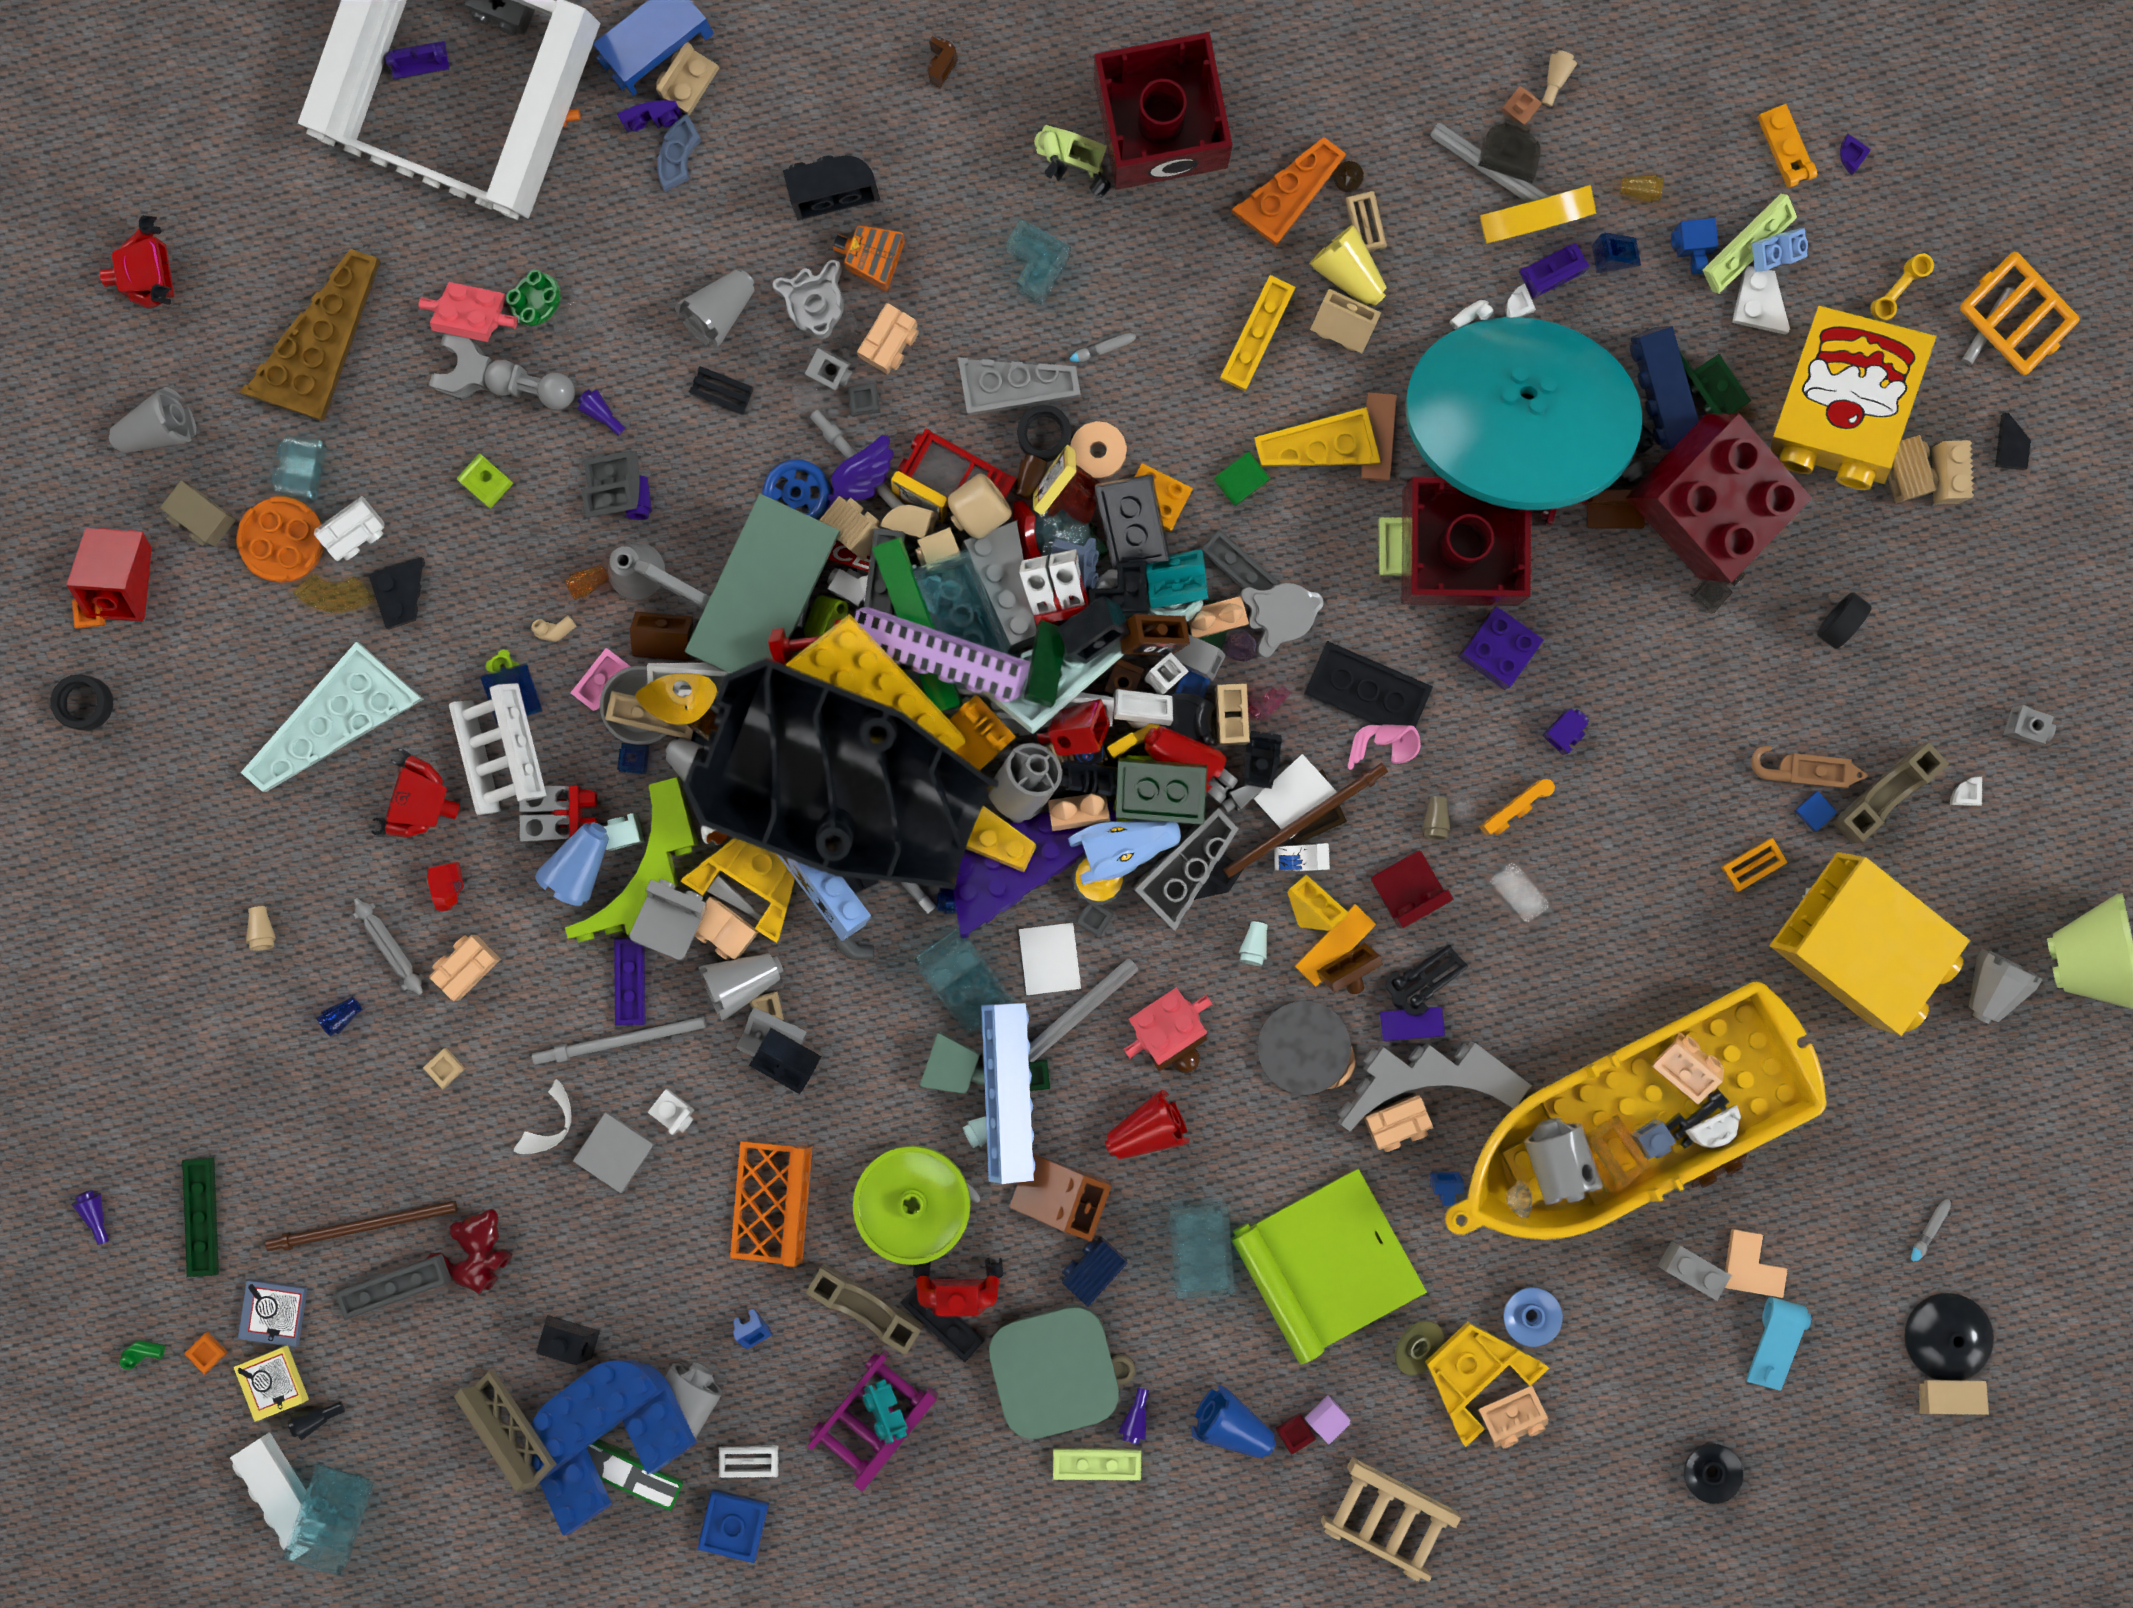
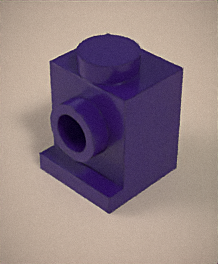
[1542,708,1589,755]

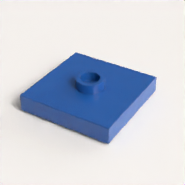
[697,1489,769,1563]

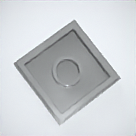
[573,1112,655,1193]

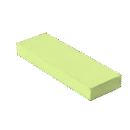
[1053,1448,1141,1480]

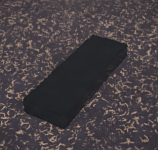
[900,1285,985,1363]

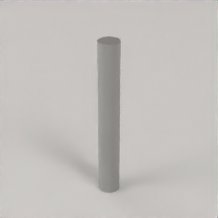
[1961,287,2014,366]

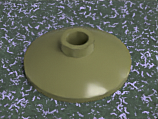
[1395,1321,1444,1375]

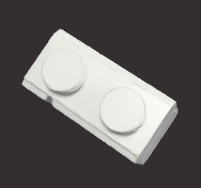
[314,496,385,561]

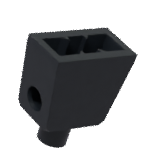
[536,1315,600,1365]

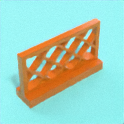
[730,1141,813,1267]

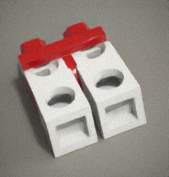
[1019,549,1089,626]

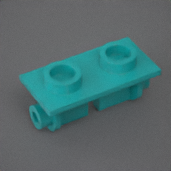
[863,1379,908,1444]

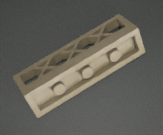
[454,1370,557,1492]

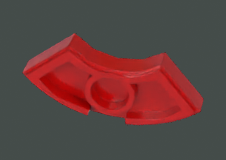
[1013,501,1042,560]

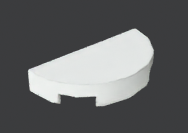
[1685,1105,1741,1148]

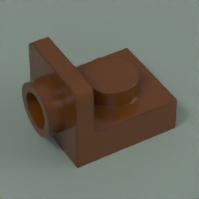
[928,36,958,89]

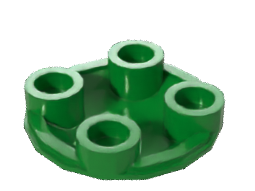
[506,269,561,326]

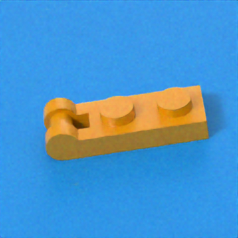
[1757,104,1817,188]
[1479,779,1555,836]

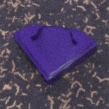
[1840,133,1871,175]

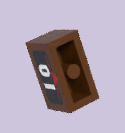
[1120,614,1190,655]

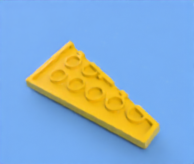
[785,614,966,751]

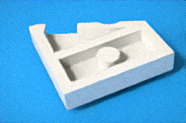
[1732,265,1790,335]

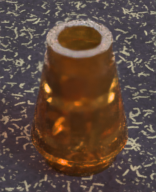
[564,564,609,600]

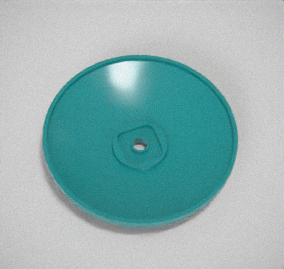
[1405,317,1642,510]

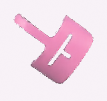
[1348,724,1421,770]

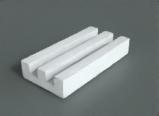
[719,1445,779,1478]

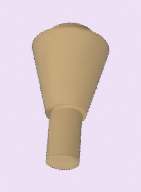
[1542,50,1577,107]

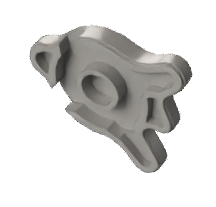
[772,260,844,339]
[1240,583,1323,657]

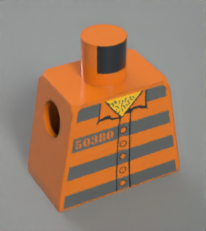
[833,225,905,291]

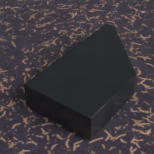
[1995,413,2031,471]
[1194,854,1244,900]

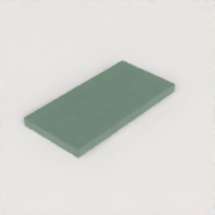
[685,493,840,673]

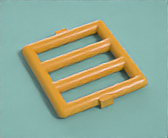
[1959,252,2079,375]

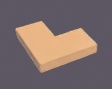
[1725,1229,1788,1298]

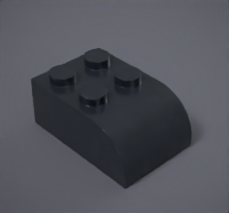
[783,155,880,221]

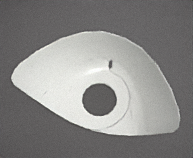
[514,1079,571,1154]

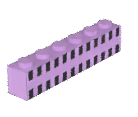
[855,606,1030,702]

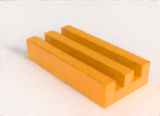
[1721,838,1788,892]

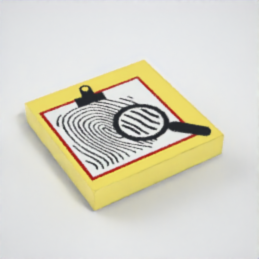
[1033,445,1076,515]
[234,1345,309,1422]

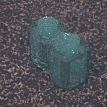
[272,435,326,501]

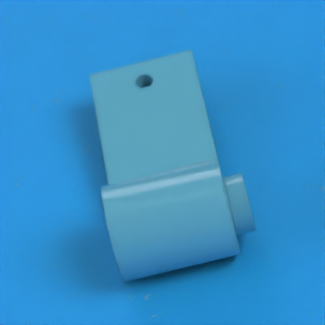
[1746,1297,1811,1391]

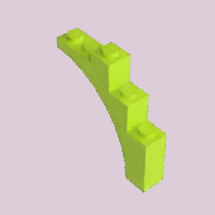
[565,777,699,943]

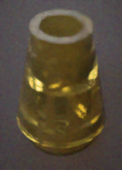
[1620,174,1664,203]

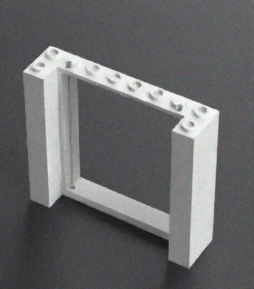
[298,0,600,220]

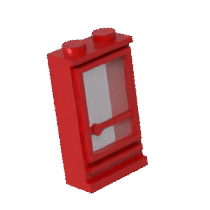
[897,428,1017,511]

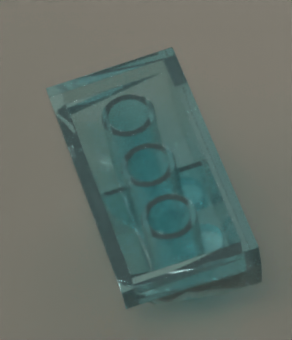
[913,549,1010,655]

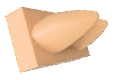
[1187,596,1249,638]
[1048,793,1110,831]

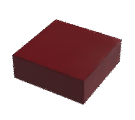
[1275,1413,1316,1455]

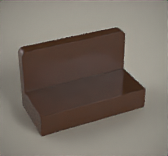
[1586,490,1645,529]
[630,611,693,661]

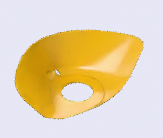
[635,673,717,725]

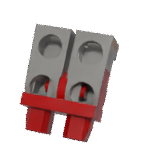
[519,786,598,842]

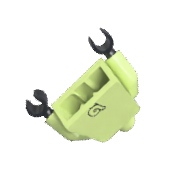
[1034,125,1111,197]

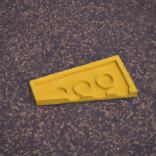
[1254,407,1381,467]

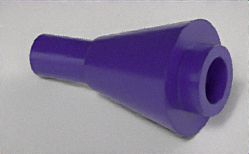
[577,389,626,436]
[71,1190,109,1245]
[1118,1387,1149,1445]

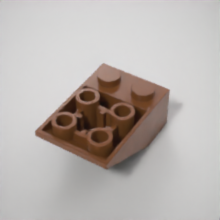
[1009,1153,1112,1242]

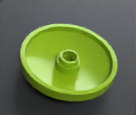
[853,1145,971,1265]

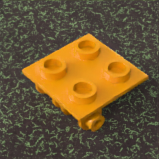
[1135,463,1193,532]
[949,694,1016,771]

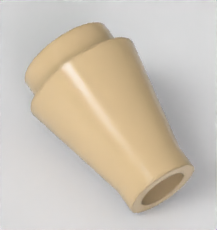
[246,906,276,951]

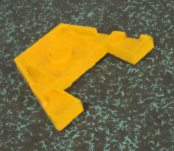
[681,838,795,943]
[1425,1321,1549,1447]

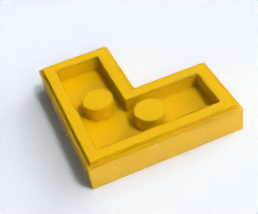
[1106,723,1160,760]

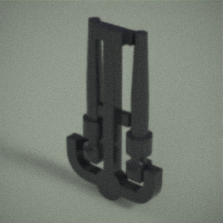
[1386,945,1468,1017]

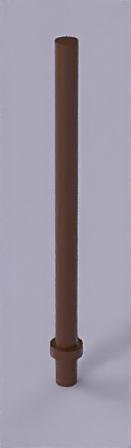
[1223,763,1388,878]
[265,1201,458,1251]

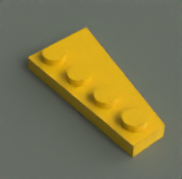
[966,806,1036,872]

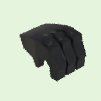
[1244,731,1282,789]

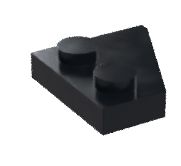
[368,557,425,630]

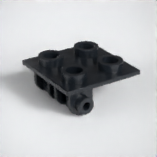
[1049,759,1118,800]

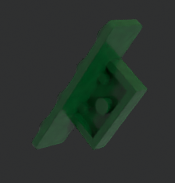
[1679,348,1751,414]

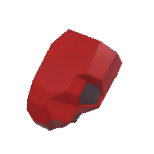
[427,862,464,912]

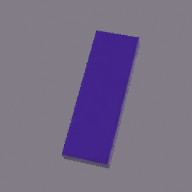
[614,938,646,1026]

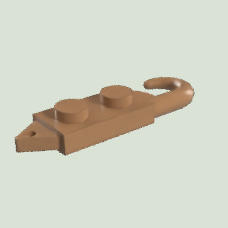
[1751,746,1868,789]

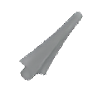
[1221,764,1290,813]
[706,874,763,921]

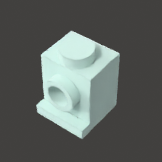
[604,813,644,851]

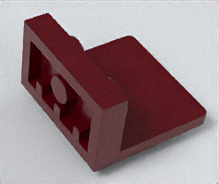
[1370,850,1454,929]

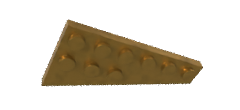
[239,249,380,421]

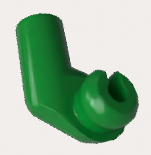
[119,1340,165,1370]

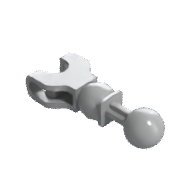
[428,333,575,410]

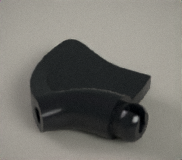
[1167,693,1217,746]

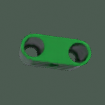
[1213,451,1271,507]

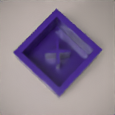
[1458,606,1544,690]

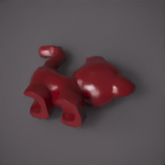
[426,1209,513,1294]

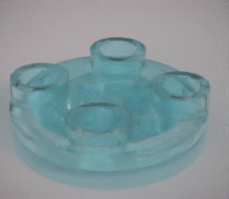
[1035,502,1089,560]

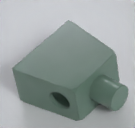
[920,1032,985,1094]

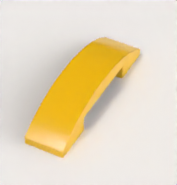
[1479,185,1596,244]

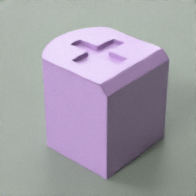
[1305,1395,1350,1444]

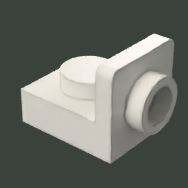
[648,1089,694,1135]

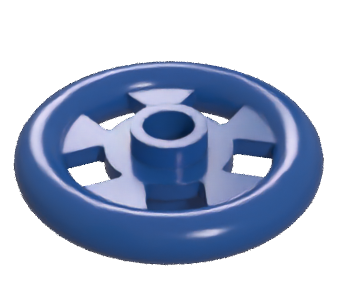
[762,459,831,520]

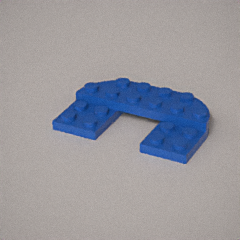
[531,1359,697,1536]

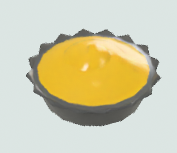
[1070,854,1128,906]

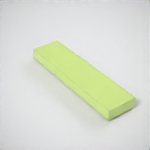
[1702,194,1797,293]

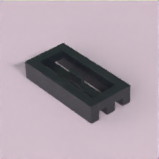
[689,366,754,415]

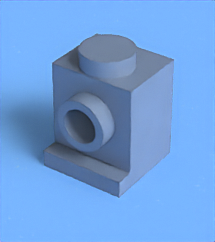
[1631,1119,1676,1160]

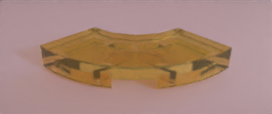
[293,573,376,613]

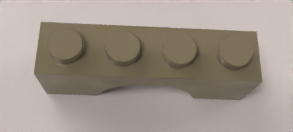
[1832,742,1949,843]
[805,1263,923,1356]

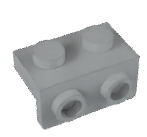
[736,1007,807,1057]

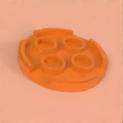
[236,496,324,583]

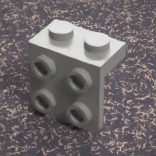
[630,879,706,961]

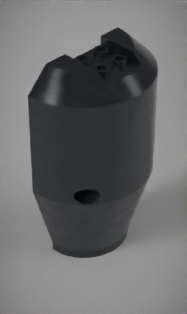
[683,657,999,890]

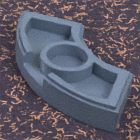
[657,114,702,192]

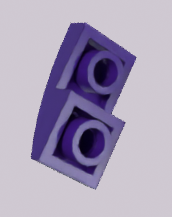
[617,100,682,133]
[1380,1007,1445,1042]

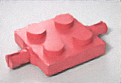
[419,282,518,342]
[1123,987,1213,1065]

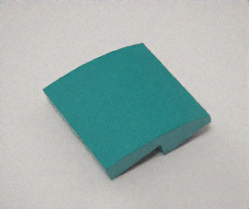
[1146,549,1209,609]

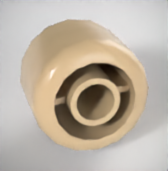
[948,473,1012,539]

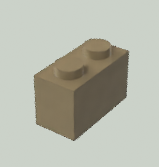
[160,481,236,547]

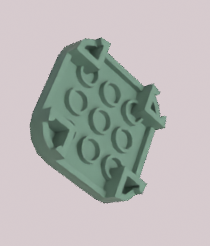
[989,1304,1119,1439]

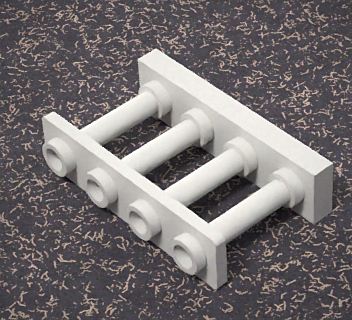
[449,683,547,815]

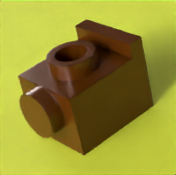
[1104,659,1144,697]

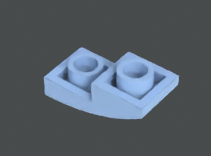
[1752,228,1808,272]

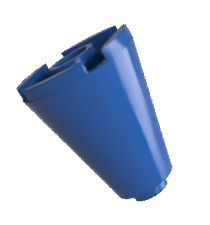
[1191,1385,1276,1459]

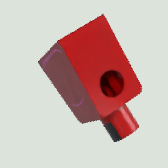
[1037,699,1110,756]

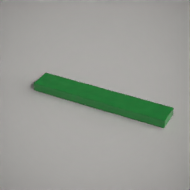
[872,537,963,711]

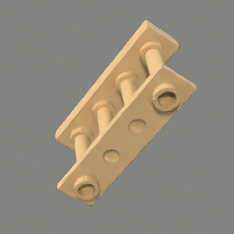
[1321,1457,1461,1582]

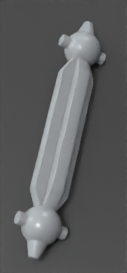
[352,898,424,995]

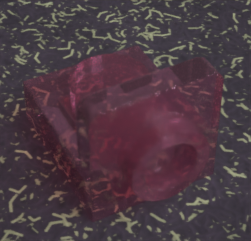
[1247,685,1291,721]

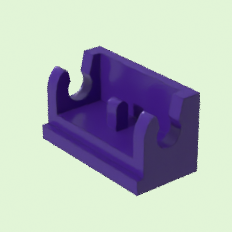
[1519,243,1589,299]

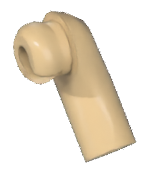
[531,615,577,642]

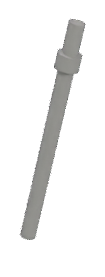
[810,410,921,539]
[532,1017,706,1065]

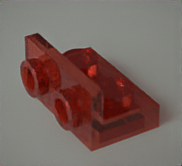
[1048,465,1100,526]

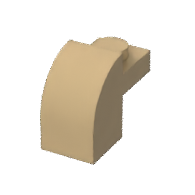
[880,505,938,547]

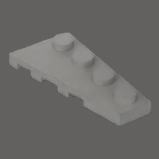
[958,357,1081,416]

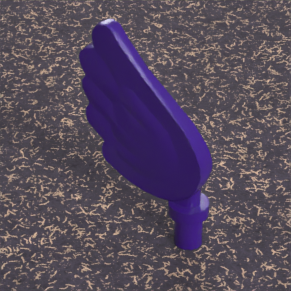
[828,435,894,508]

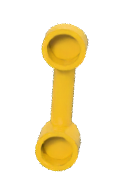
[1870,253,1934,321]

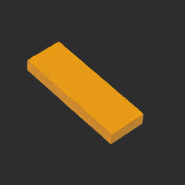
[1294,904,1376,987]

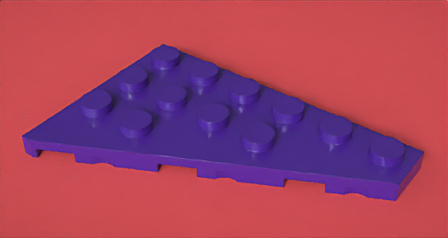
[953,801,1117,938]

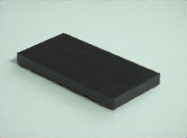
[1304,641,1433,728]

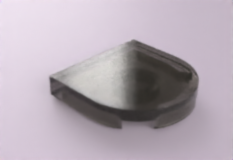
[1478,121,1541,183]

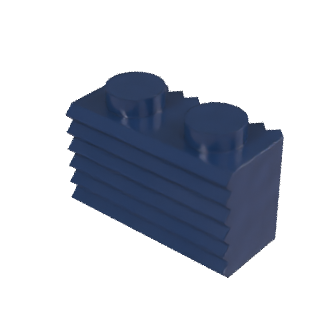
[1062,1236,1128,1307]

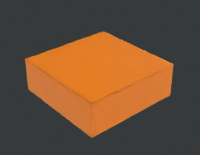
[72,597,106,629]
[184,1332,228,1374]

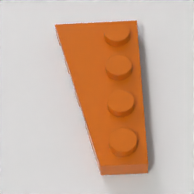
[1231,137,1346,247]

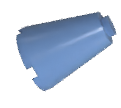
[535,822,609,906]

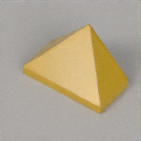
[1287,875,1349,931]

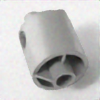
[988,743,1062,823]
[1524,1117,1603,1205]
[665,1363,722,1450]

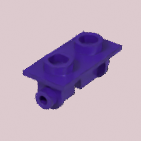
[385,41,450,79]

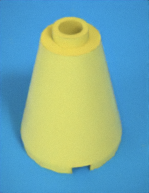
[1310,225,1387,307]

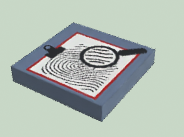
[238,1279,308,1347]

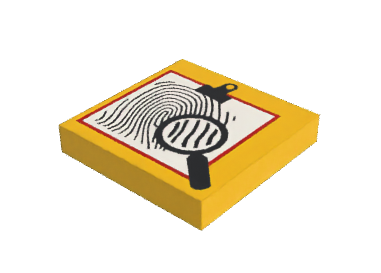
[891,471,947,523]

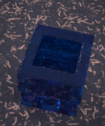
[617,743,649,774]

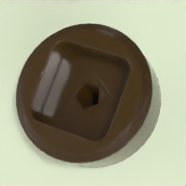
[1334,161,1364,192]

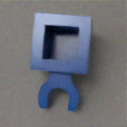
[1671,218,1719,275]

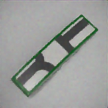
[587,1439,683,1511]

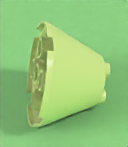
[2047,893,2133,1009]

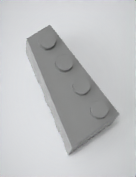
[960,521,1036,654]
[1131,806,1238,931]

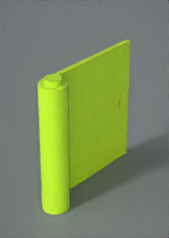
[1231,1168,1427,1364]

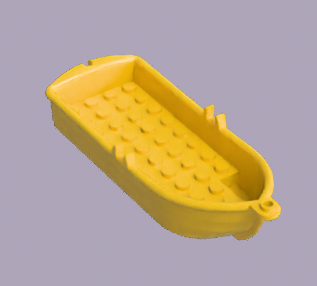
[1445,982,1826,1240]

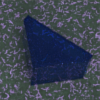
[1592,232,1641,273]

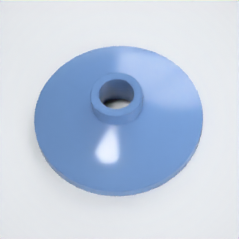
[1503,1287,1563,1347]

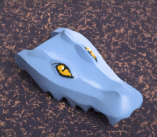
[1068,820,1181,885]

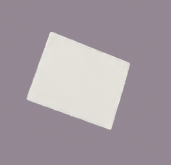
[1253,754,1337,839]
[1019,923,1081,995]

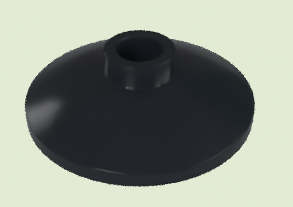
[1684,1443,1744,1504]

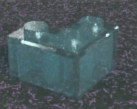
[1006,218,1071,305]

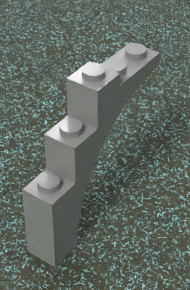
[1338,1041,1532,1132]

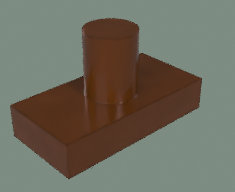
[1317,943,1383,994]

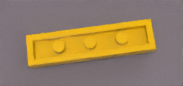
[1220,275,1296,392]

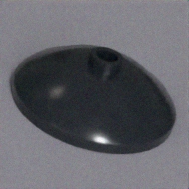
[1904,1293,1994,1381]

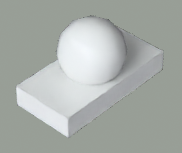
[1113,689,1173,729]

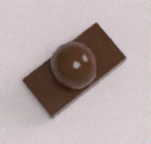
[1149,1035,1208,1073]

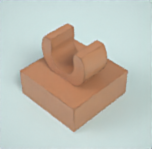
[1501,86,1542,128]

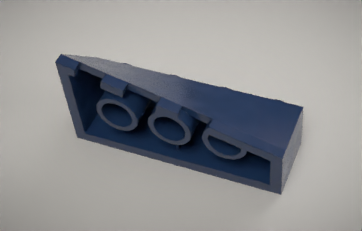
[1630,326,1699,449]

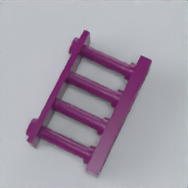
[807,1349,938,1492]

